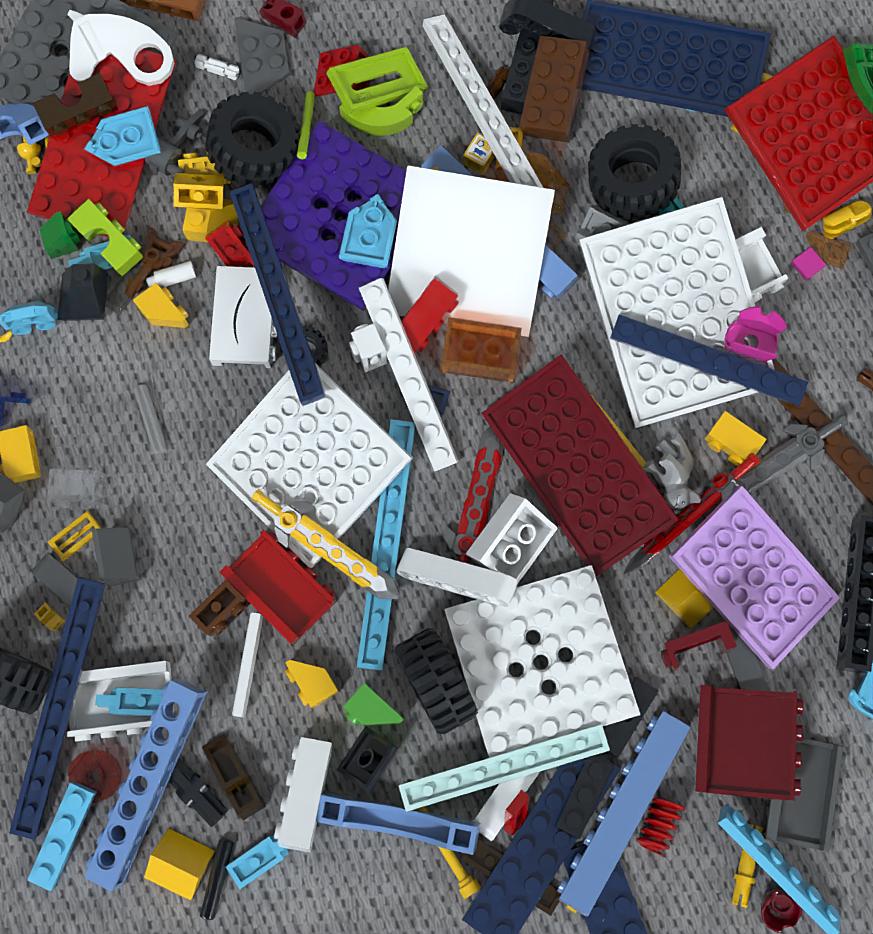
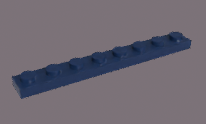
[610,314,808,406]

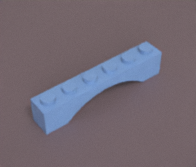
[316,791,481,855]

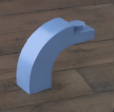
[0,103,49,145]

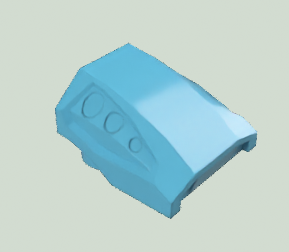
[0,300,58,335]

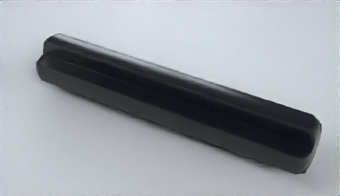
[200,839,233,920]

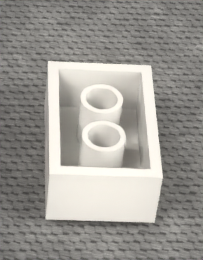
[466,493,558,583]

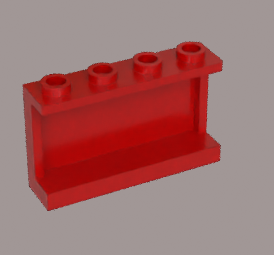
[220,529,336,645]

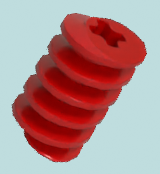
[636,797,686,858]

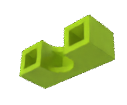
[67,199,143,277]

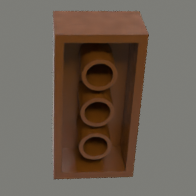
[519,36,589,143]

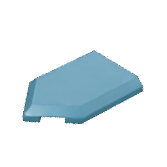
[85,106,161,166]
[339,194,397,268]

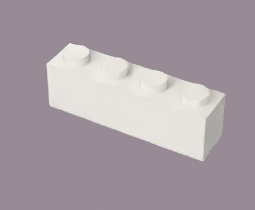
[274,737,333,853]

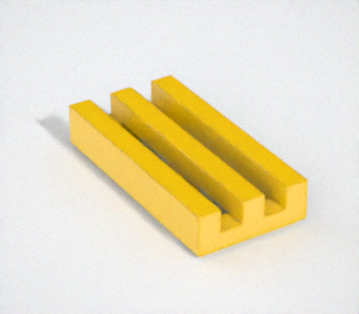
[48,511,102,562]

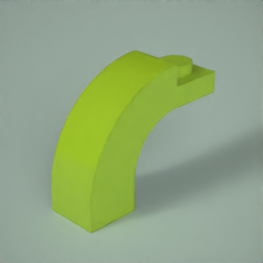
[339,86,423,136]

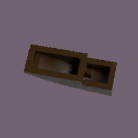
[202,733,266,821]

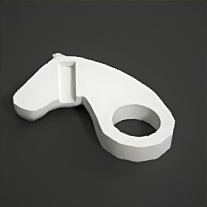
[67,10,174,86]

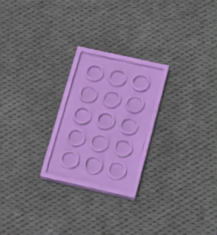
[669,486,840,669]

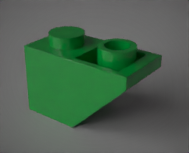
[39,211,81,259]

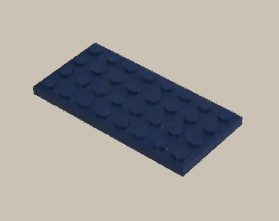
[582,0,771,117]

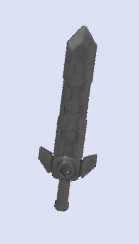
[703,414,848,516]

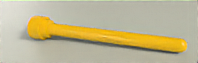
[406,782,482,899]

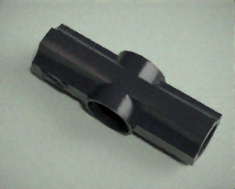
[168,758,229,827]

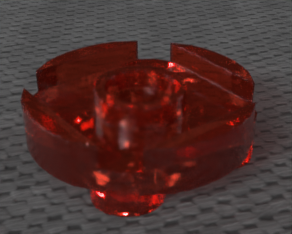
[67,750,122,803]

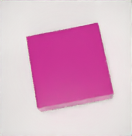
[791,247,826,281]

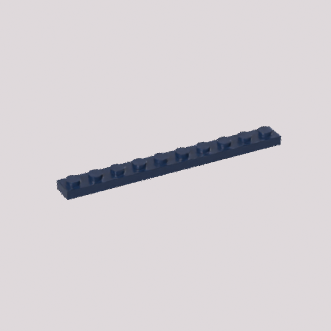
[230,183,327,406]
[9,577,106,840]

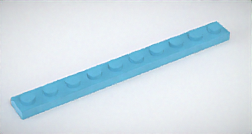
[357,419,415,671]

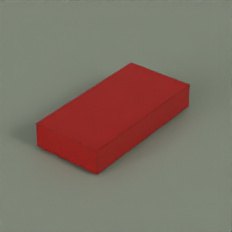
[504,790,529,836]

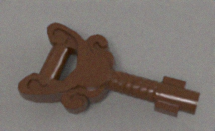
[124,227,184,298]

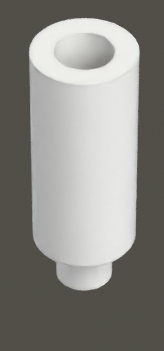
[146,261,196,288]

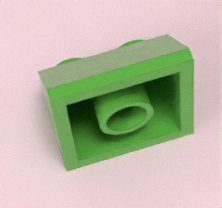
[343,683,404,726]

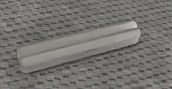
[134,384,167,454]

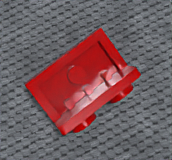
[205,220,254,267]

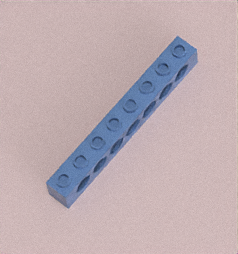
[84,679,207,892]

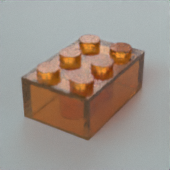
[441,317,522,383]

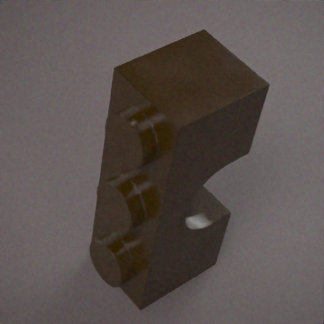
[33,73,117,136]

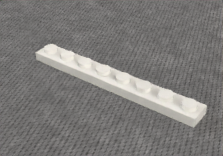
[359,278,459,471]

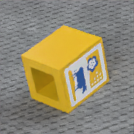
[463,132,495,175]

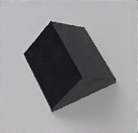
[337,726,399,794]

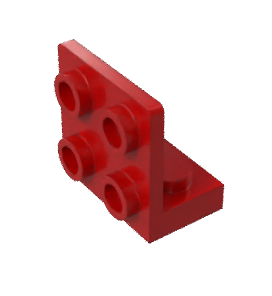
[314,45,371,96]

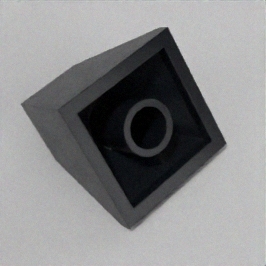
[57,263,108,321]

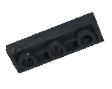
[603,677,658,757]

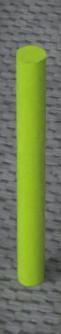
[297,91,315,159]

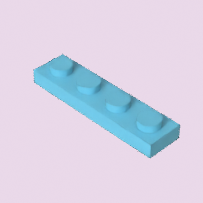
[28,781,97,891]

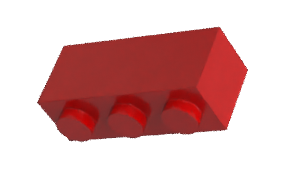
[401,276,459,354]

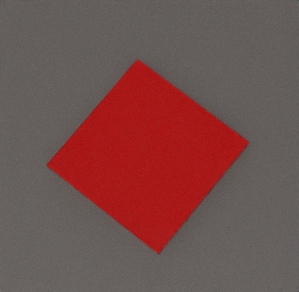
[724,36,873,231]

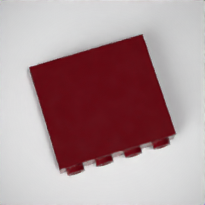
[695,685,804,801]

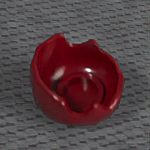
[761,888,802,933]

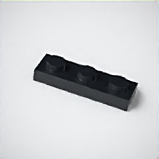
[555,756,613,839]

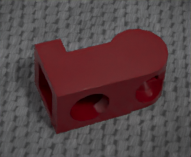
[259,0,307,38]

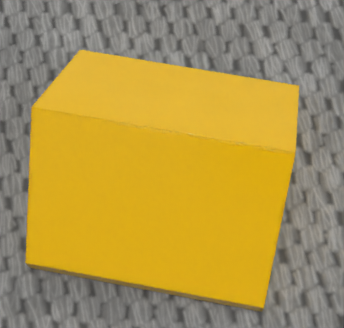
[655,569,713,629]
[144,828,215,901]

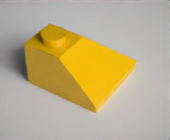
[182,199,239,243]

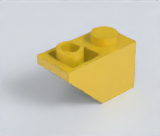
[133,283,189,328]
[284,660,339,708]

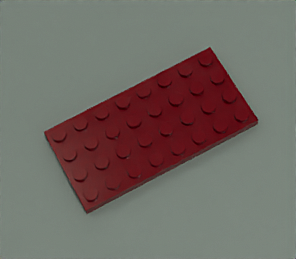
[481,355,679,577]

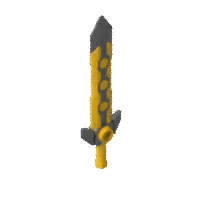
[251,489,400,599]

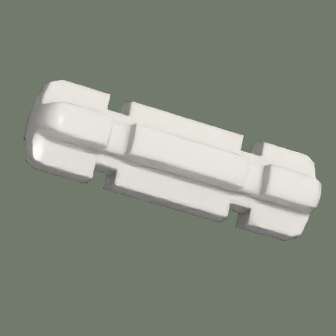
[194,54,240,80]

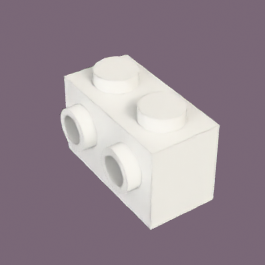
[349,324,387,372]

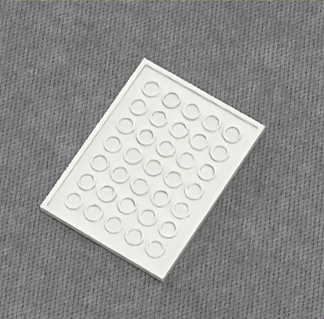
[579,197,775,428]

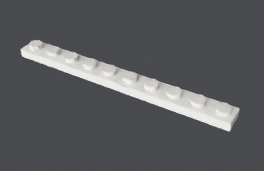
[423,14,543,188]

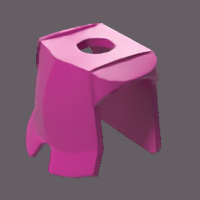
[724,306,787,362]

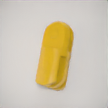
[822,201,872,240]

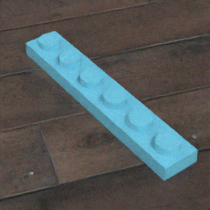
[718,804,840,934]

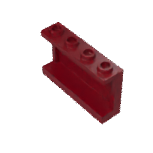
[661,621,737,672]

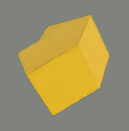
[34,602,65,632]

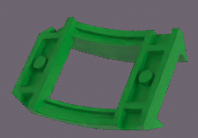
[843,43,873,114]

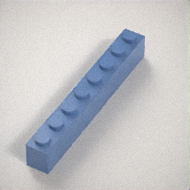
[421,145,579,300]
[557,711,691,917]

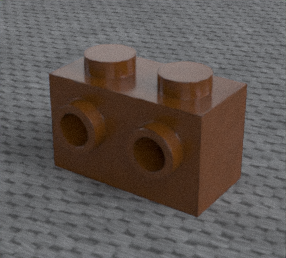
[189,580,247,637]

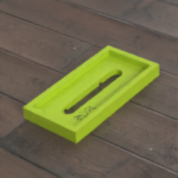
[326,47,428,114]

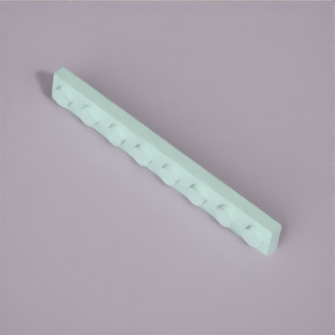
[399,724,610,812]

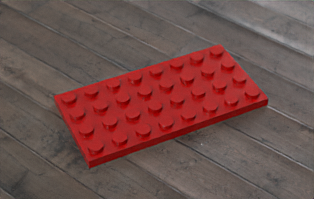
[27,49,176,238]

